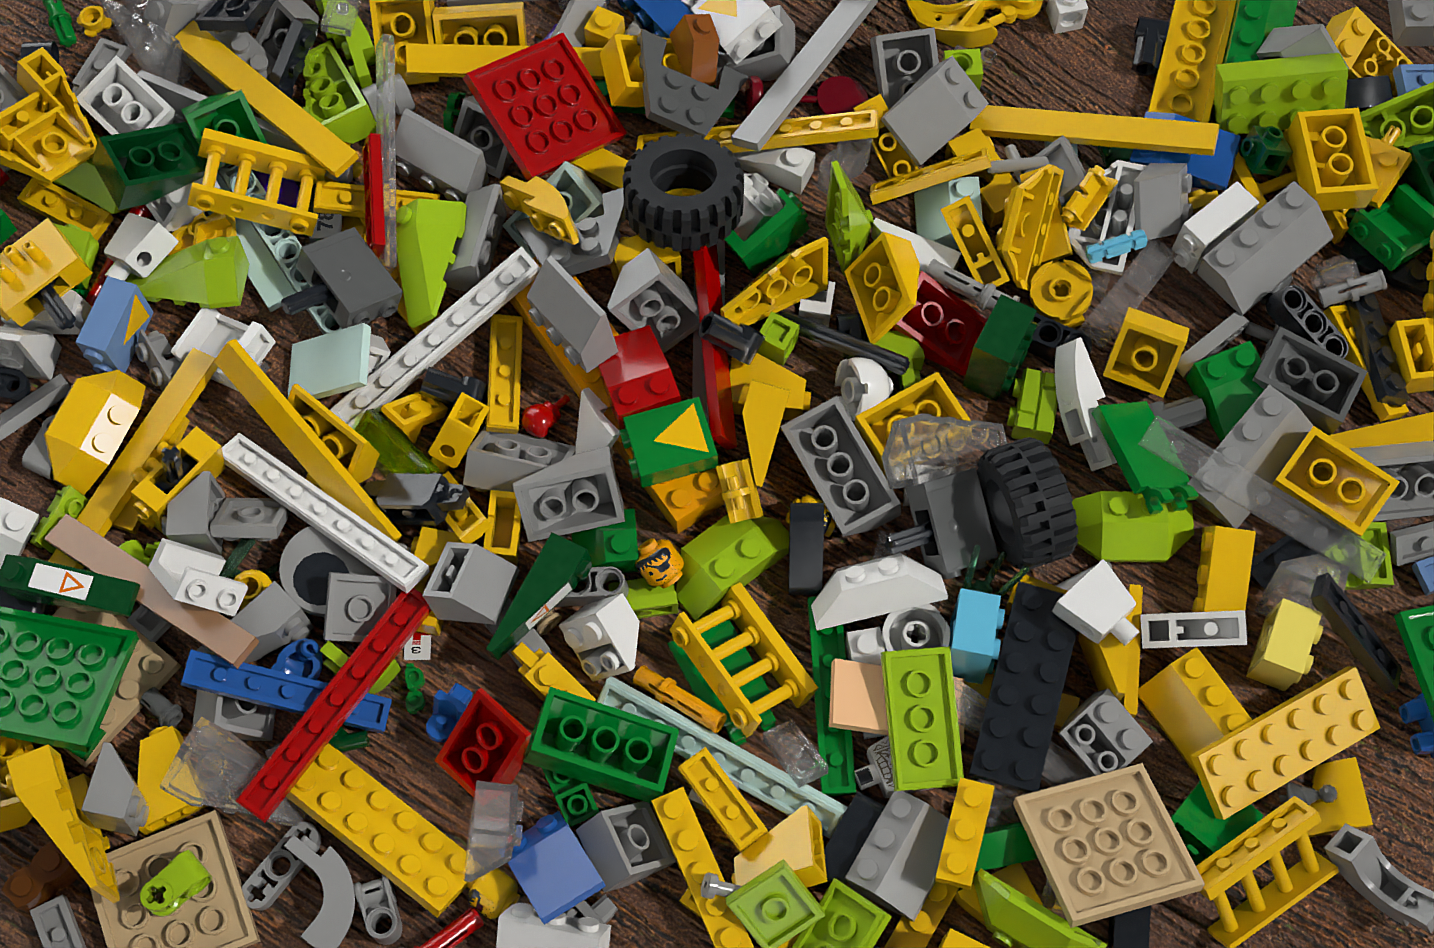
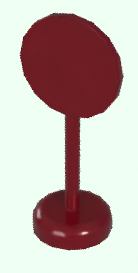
[745,76,869,116]

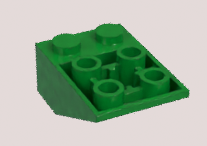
[1170,781,1264,866]

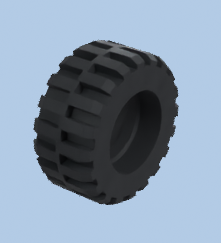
[623,133,744,252]
[977,437,1078,571]

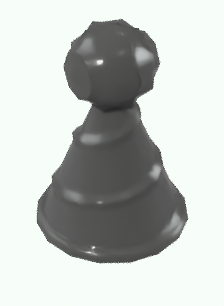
[1279,781,1338,805]

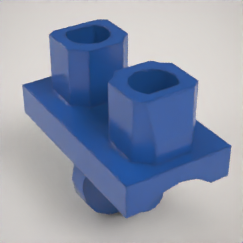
[426,683,473,742]
[1399,693,1434,758]

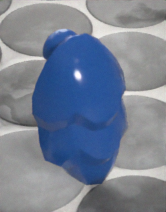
[271,638,323,709]

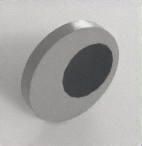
[279,526,377,617]

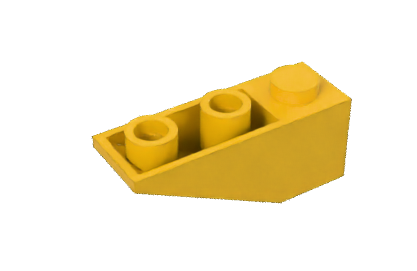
[853,94,919,179]

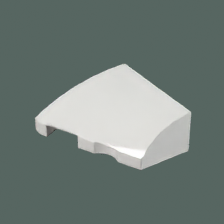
[575,387,620,456]

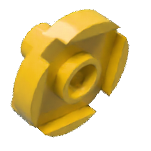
[1030,260,1093,324]

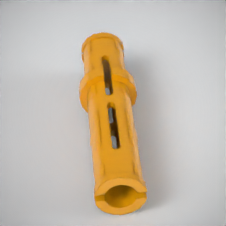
[633,665,727,733]

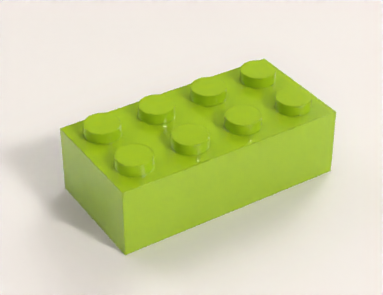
[1213,53,1349,134]

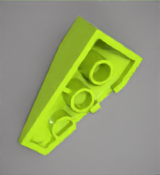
[303,40,380,144]
[1360,82,1434,149]

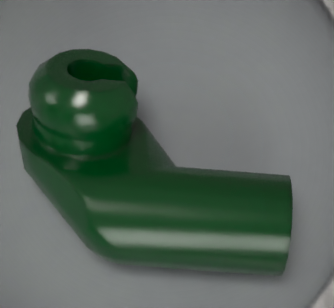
[328,727,370,752]

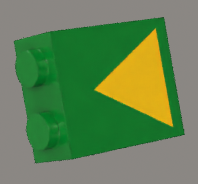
[619,397,718,488]

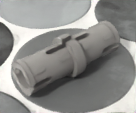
[1318,270,1387,308]

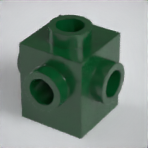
[1239,126,1293,176]

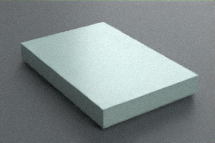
[288,323,371,399]

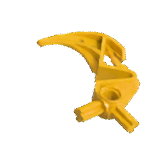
[906,0,1043,48]

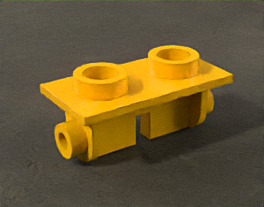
[1061,165,1118,231]

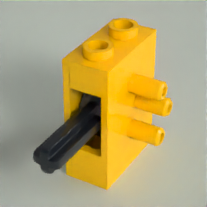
[0,218,93,330]
[131,426,225,533]

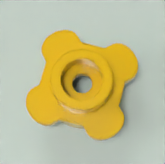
[77,6,112,37]

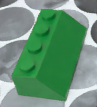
[1222,0,1298,64]
[523,687,680,804]

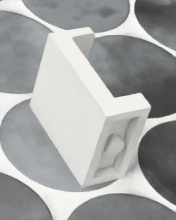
[171,308,276,391]
[148,538,248,616]

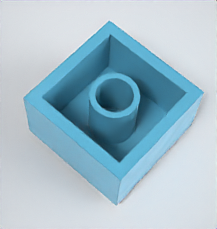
[948,588,1005,684]

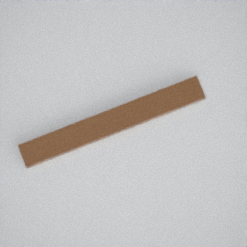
[44,513,259,669]

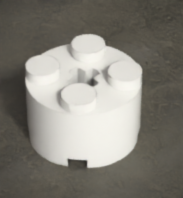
[881,604,950,651]

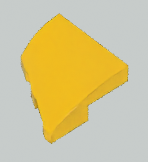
[168,212,237,256]
[1307,757,1373,837]

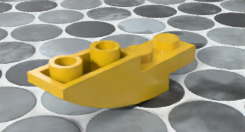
[499,176,579,245]

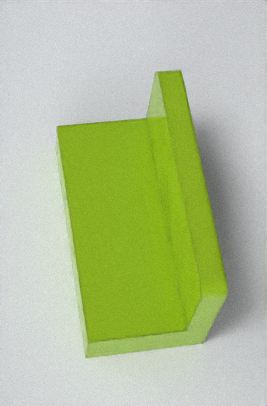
[608,578,679,619]

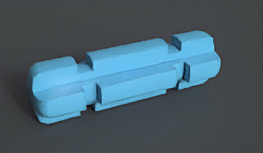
[1085,229,1148,264]

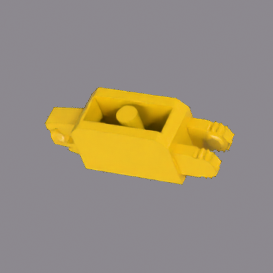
[511,642,596,702]

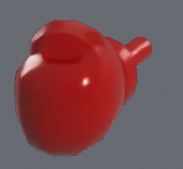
[522,394,570,438]

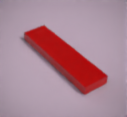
[362,133,386,259]

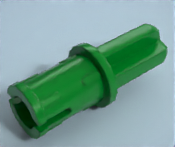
[42,0,77,48]

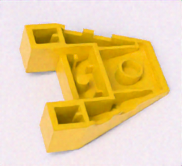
[0,47,97,184]
[5,744,120,903]

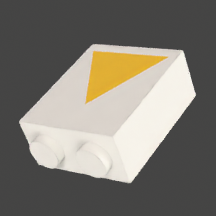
[690,0,783,64]

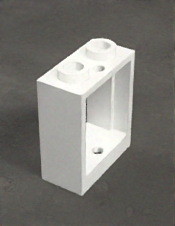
[1170,181,1259,274]

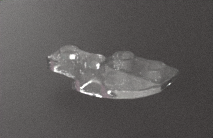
[1077,238,1178,349]

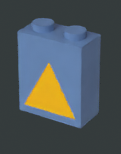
[76,276,154,374]

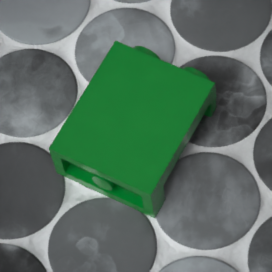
[1346,183,1434,271]
[724,188,810,277]

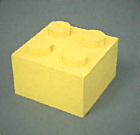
[1246,598,1323,691]

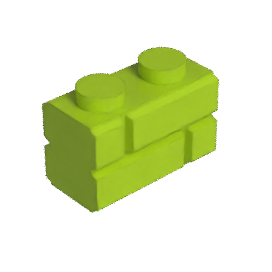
[1007,368,1058,444]

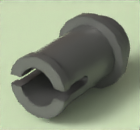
[140,687,183,727]

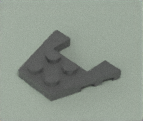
[637,29,748,138]
[514,187,626,276]

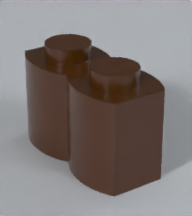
[2,842,80,914]

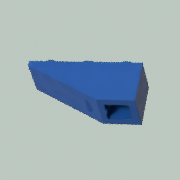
[617,0,693,38]

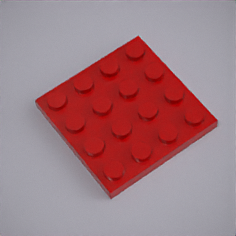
[463,32,627,181]

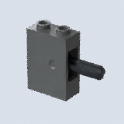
[281,227,403,329]
[884,467,998,580]

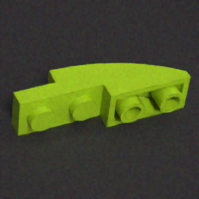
[315,0,377,89]

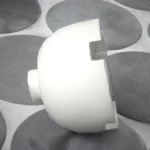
[835,357,893,421]

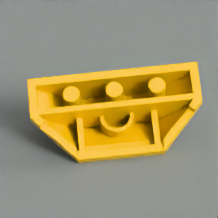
[996,164,1064,292]
[44,370,146,495]

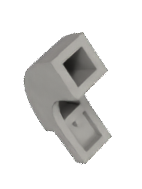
[1324,823,1434,933]
[284,835,355,948]

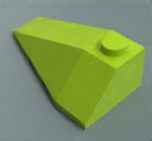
[825,161,874,276]
[394,198,467,328]
[126,236,250,309]

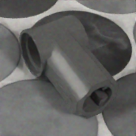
[1148,395,1207,438]

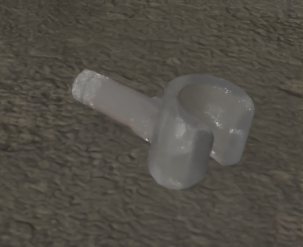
[955,45,997,71]

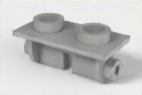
[135,329,181,392]

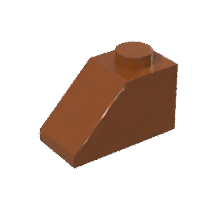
[669,14,720,86]

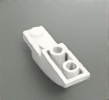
[1055,337,1117,471]

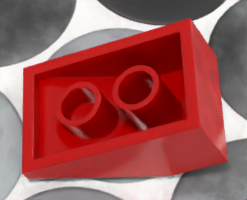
[889,271,988,376]
[597,325,681,430]
[434,688,531,806]

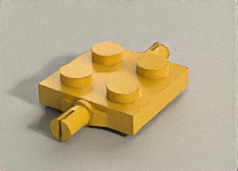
[1339,125,1412,215]

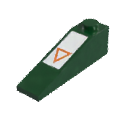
[486,532,592,660]
[0,554,141,617]

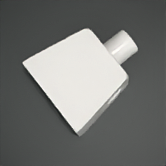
[104,213,179,281]
[1052,559,1140,646]

